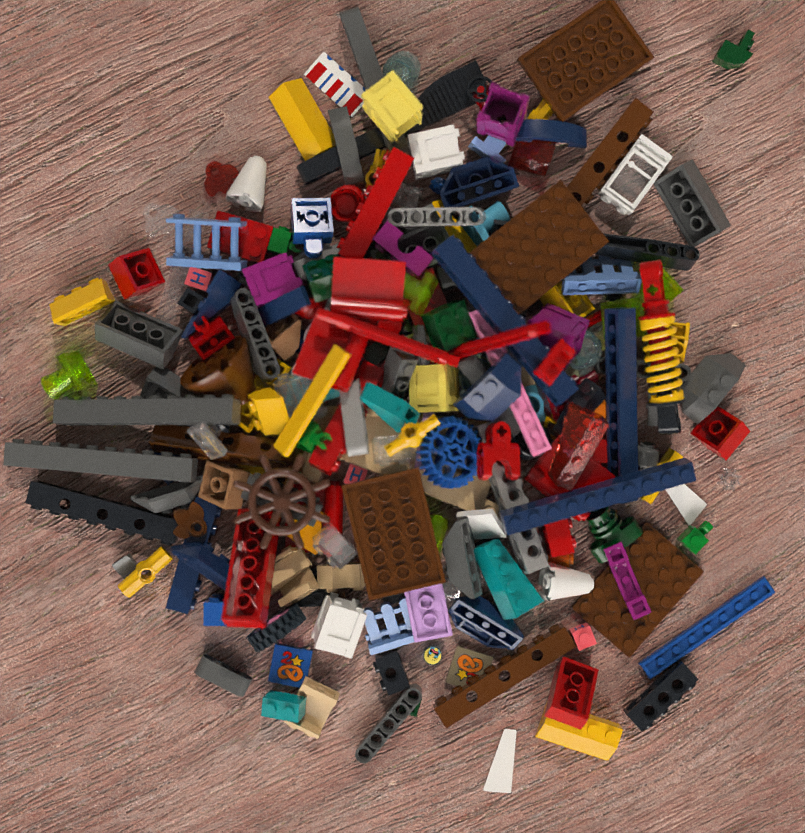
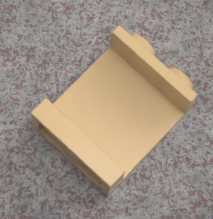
[275,546,320,608]
[284,676,340,739]

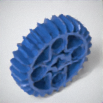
[415,416,481,489]

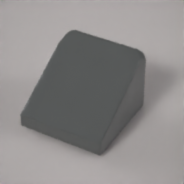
[112,553,137,579]

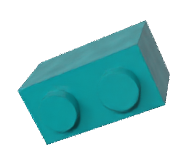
[261,690,307,723]

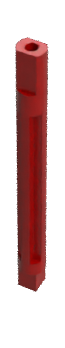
[315,308,460,368]
[421,320,551,365]

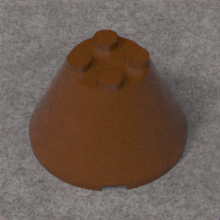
[180,336,256,405]

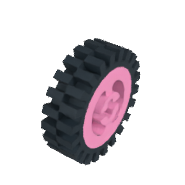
[246,603,307,653]

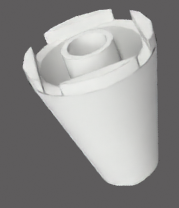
[226,156,267,212]
[538,562,594,601]

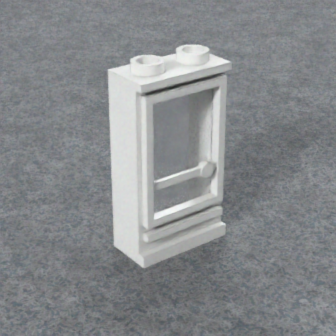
[598,134,673,216]

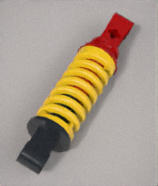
[638,260,686,435]

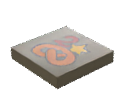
[445,645,493,692]

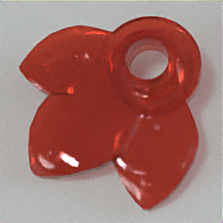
[204,161,239,197]

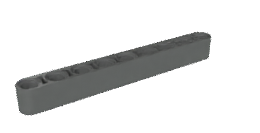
[340,6,414,165]

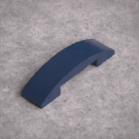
[516,119,587,149]

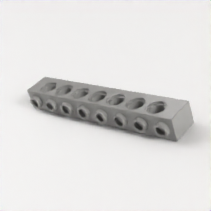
[472,419,549,574]

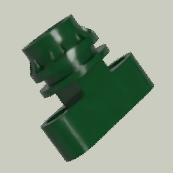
[586,507,643,563]

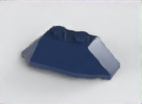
[440,156,519,208]
[453,352,521,421]
[169,542,230,591]
[448,596,524,650]

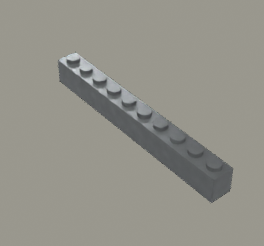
[53,394,241,426]
[3,439,198,482]

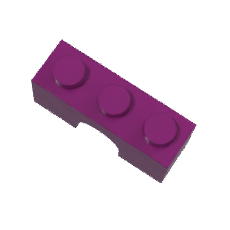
[373,221,434,279]

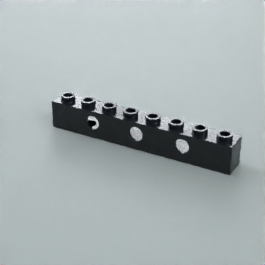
[25,480,179,545]

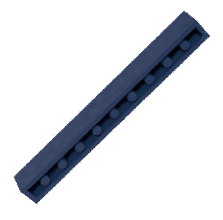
[431,235,578,406]
[604,307,639,504]
[499,458,697,535]

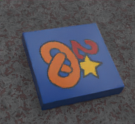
[268,643,313,688]

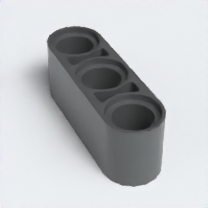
[194,654,252,697]

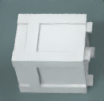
[407,125,465,180]
[311,592,367,659]

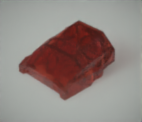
[508,140,557,177]

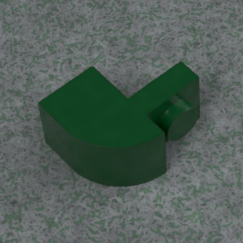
[712,29,755,69]

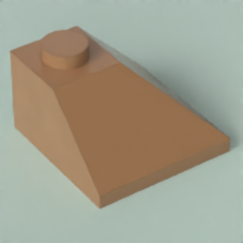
[265,314,301,360]

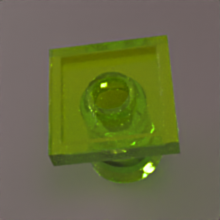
[403,272,439,316]
[41,351,98,400]

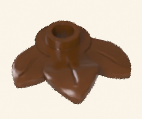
[173,501,207,539]

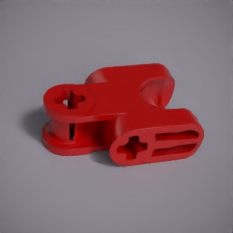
[477,421,520,481]

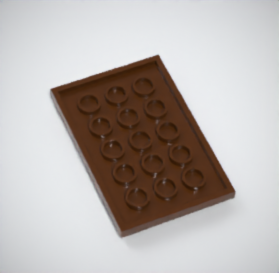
[517,0,655,122]
[470,180,609,315]
[342,467,446,601]
[571,521,704,658]

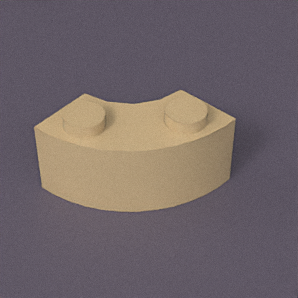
[317,562,366,592]

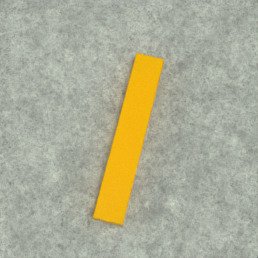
[273,345,350,457]

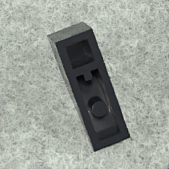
[553,377,606,441]

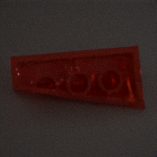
[548,402,610,491]

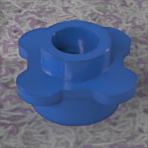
[429,177,446,194]

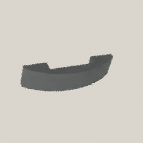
[328,106,364,185]

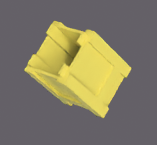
[361,70,423,144]
[409,364,460,413]

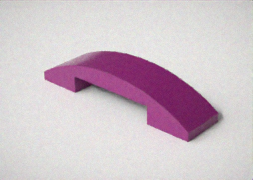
[603,542,652,620]

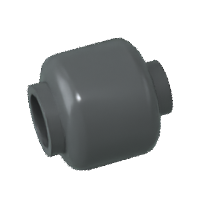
[638,441,660,470]

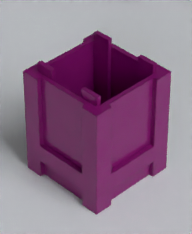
[477,82,529,147]
[242,253,303,309]
[527,303,590,369]

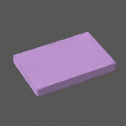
[404,583,453,643]

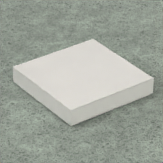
[456,509,507,540]

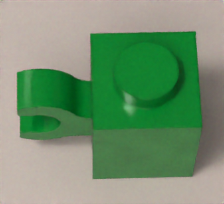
[267,226,302,255]
[295,420,332,454]
[677,520,713,555]

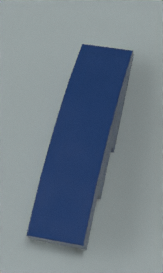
[258,286,311,328]

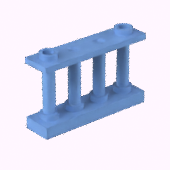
[166,214,247,271]

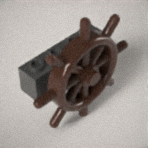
[233,454,330,549]

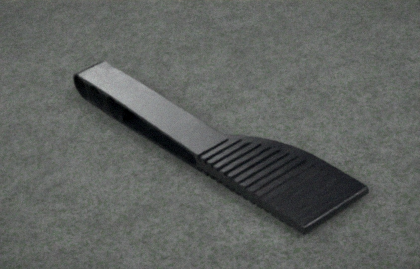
[296,61,488,185]
[489,219,700,271]

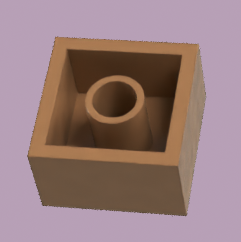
[198,460,250,510]

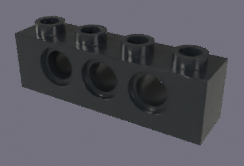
[623,659,699,731]

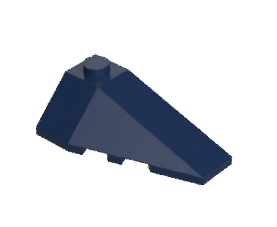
[181,269,244,340]

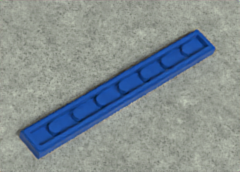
[639,576,776,680]

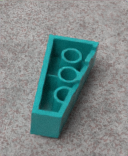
[473,539,544,620]

